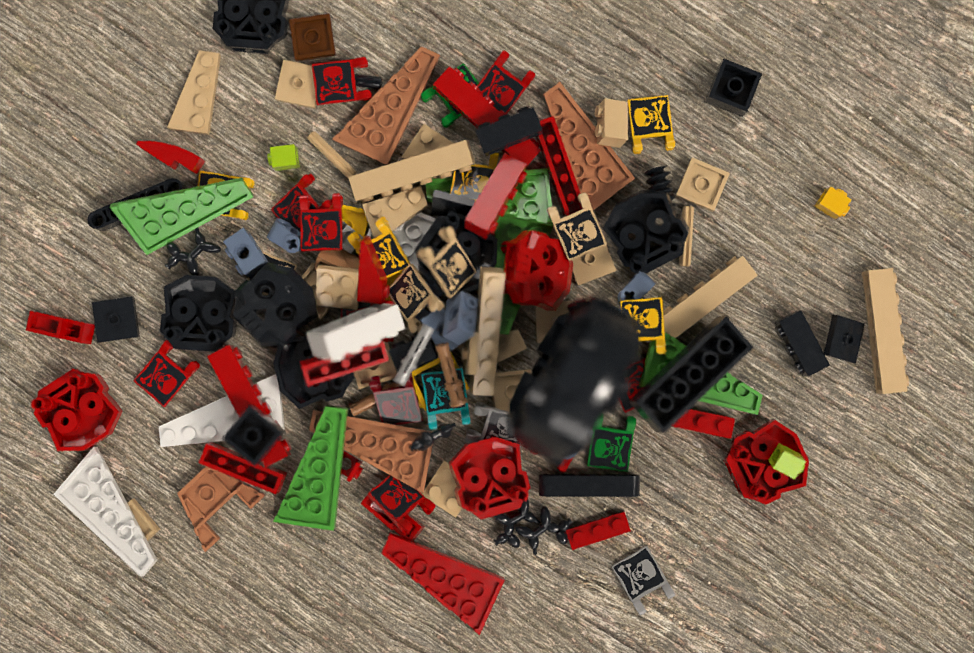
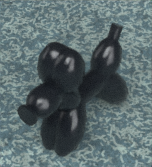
[165,227,221,276]
[408,423,456,452]
[493,499,540,548]
[515,506,573,555]

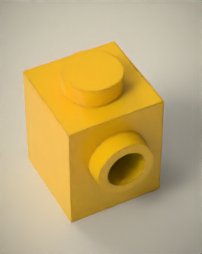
[814,186,851,219]

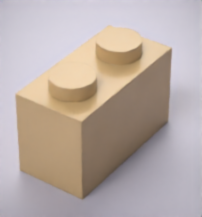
[595,98,628,148]

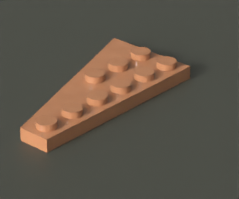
[332,46,440,165]
[543,82,635,211]
[309,410,433,494]

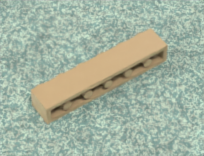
[348,140,475,203]
[649,256,758,342]
[469,267,505,396]
[862,268,909,394]

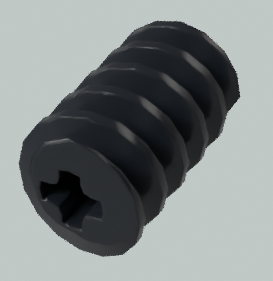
[644,166,678,207]

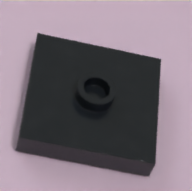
[431,190,475,217]
[92,296,140,343]
[824,314,865,364]

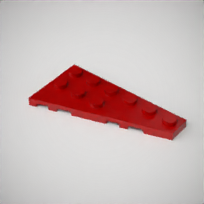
[381,532,505,636]

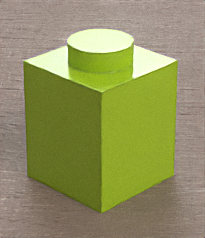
[267,144,300,171]
[768,443,806,479]

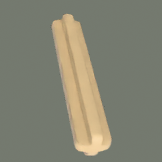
[307,131,357,179]
[679,206,694,267]

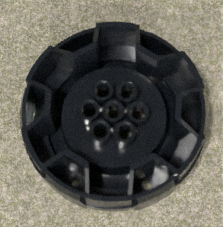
[505,294,641,466]

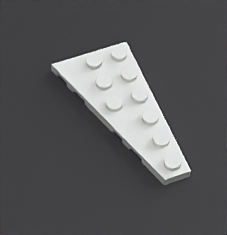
[159,374,285,447]
[54,447,157,577]

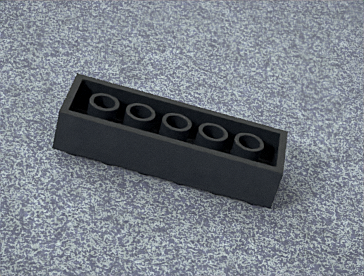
[629,316,754,434]

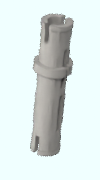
[393,324,435,386]

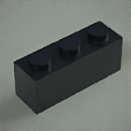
[475,106,544,157]
[774,310,830,377]

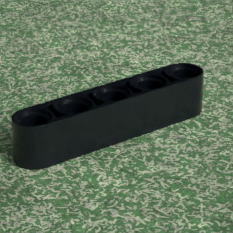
[87,178,187,231]
[539,474,640,497]

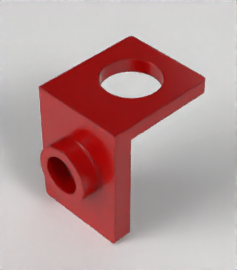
[341,451,363,482]

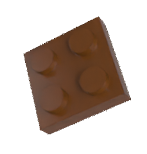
[289,13,336,62]

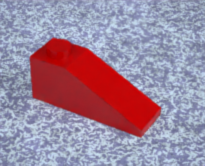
[357,236,390,305]

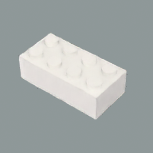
[306,303,405,362]

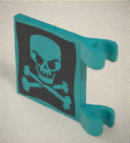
[422,368,471,430]

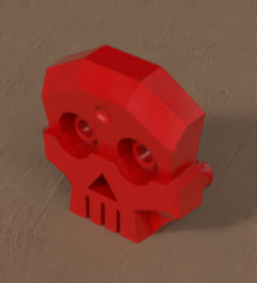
[501,230,573,311]
[31,369,123,451]
[723,419,809,505]
[448,437,531,520]

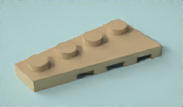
[167,50,221,135]

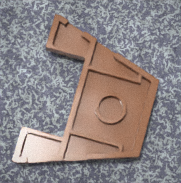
[177,466,266,552]

